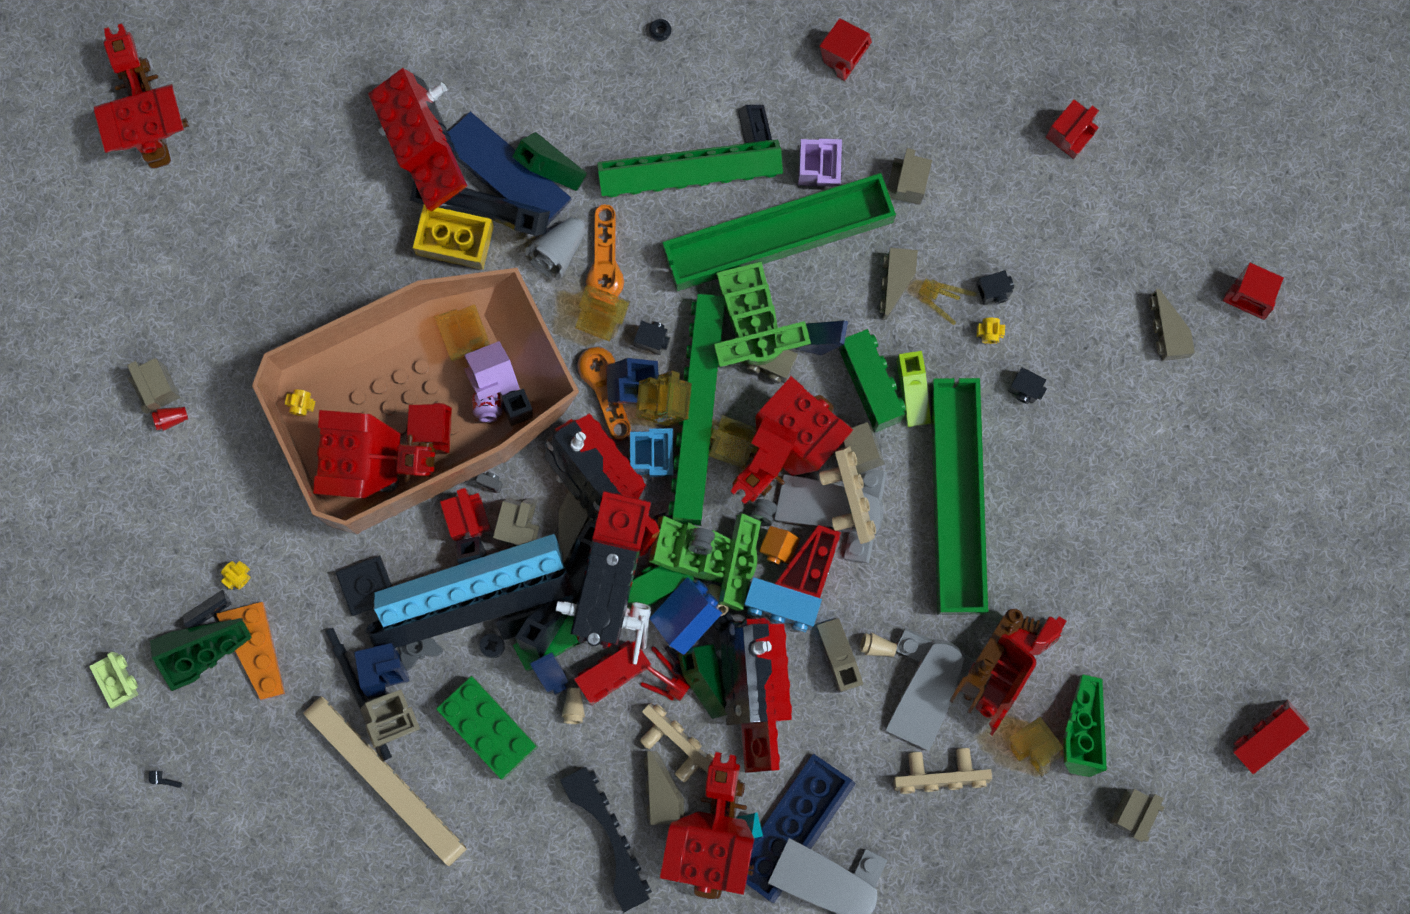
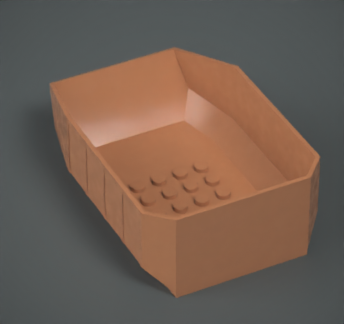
[252,268,579,534]

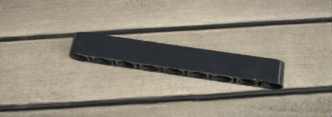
[366,567,574,648]

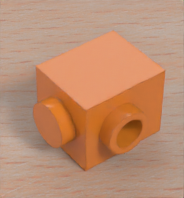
[759,526,800,565]

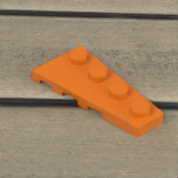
[216,602,285,700]

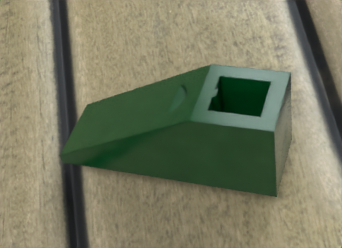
[512,132,588,191]
[678,644,727,719]

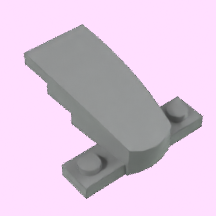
[775,469,887,564]
[886,628,977,751]
[768,838,888,914]

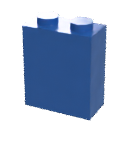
[649,577,722,655]

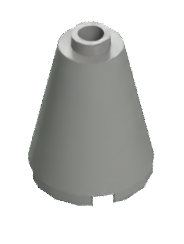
[525,217,586,280]

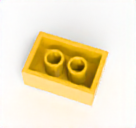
[413,205,494,270]

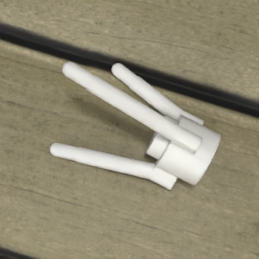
[622,602,651,665]

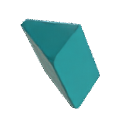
[737,812,763,838]

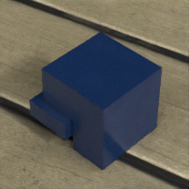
[606,358,659,406]
[354,643,410,699]

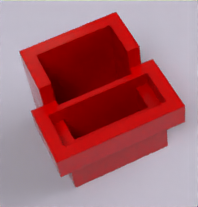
[819,18,872,81]
[1045,99,1099,159]
[1222,262,1284,320]
[407,403,452,454]
[748,416,798,477]
[440,488,491,542]

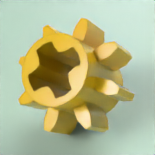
[977,317,1005,344]
[284,389,316,417]
[220,561,251,590]

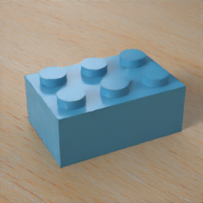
[744,577,822,633]

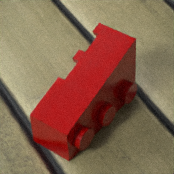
[775,525,841,598]
[574,640,652,706]
[1233,699,1310,775]

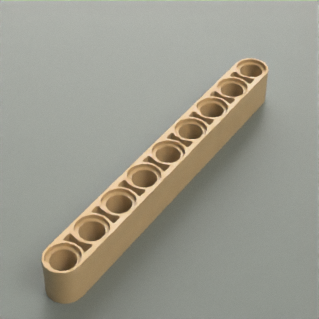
[303,696,467,867]

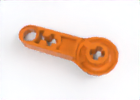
[586,204,624,301]
[577,347,631,441]

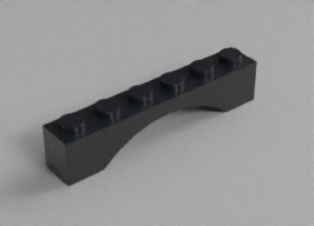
[410,181,550,236]
[515,521,596,658]
[560,767,652,913]

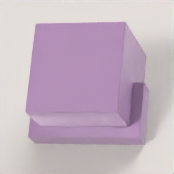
[798,139,842,187]
[464,341,520,400]

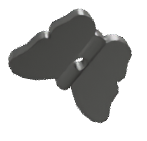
[400,638,443,671]

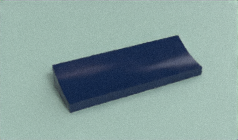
[448,111,572,226]
[746,753,856,903]

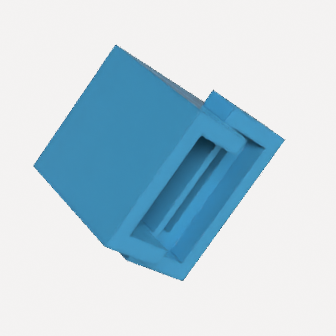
[630,428,673,477]

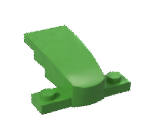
[714,262,811,367]
[649,513,761,611]

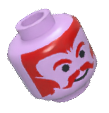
[472,392,503,422]

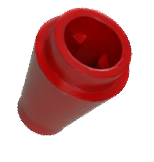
[152,406,189,431]

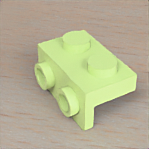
[89,652,139,709]

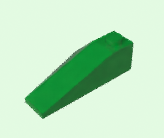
[1063,674,1107,777]

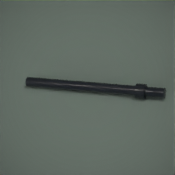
[325,628,392,761]

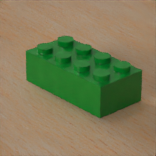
[839,329,906,433]
[436,676,539,780]

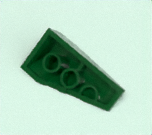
[150,618,252,691]

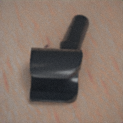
[665,645,683,675]
[149,771,182,788]

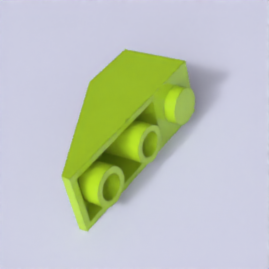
[896,351,931,427]

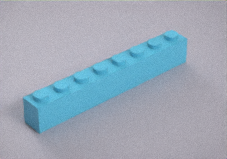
[374,534,564,627]

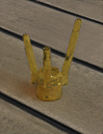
[918,278,977,325]

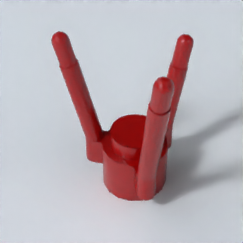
[640,646,690,702]

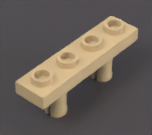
[819,446,876,544]
[640,703,714,783]
[893,748,992,794]

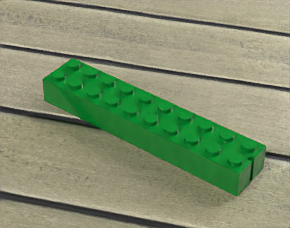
[662,173,896,292]
[930,378,988,615]

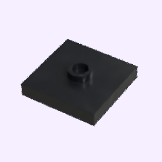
[336,555,393,616]

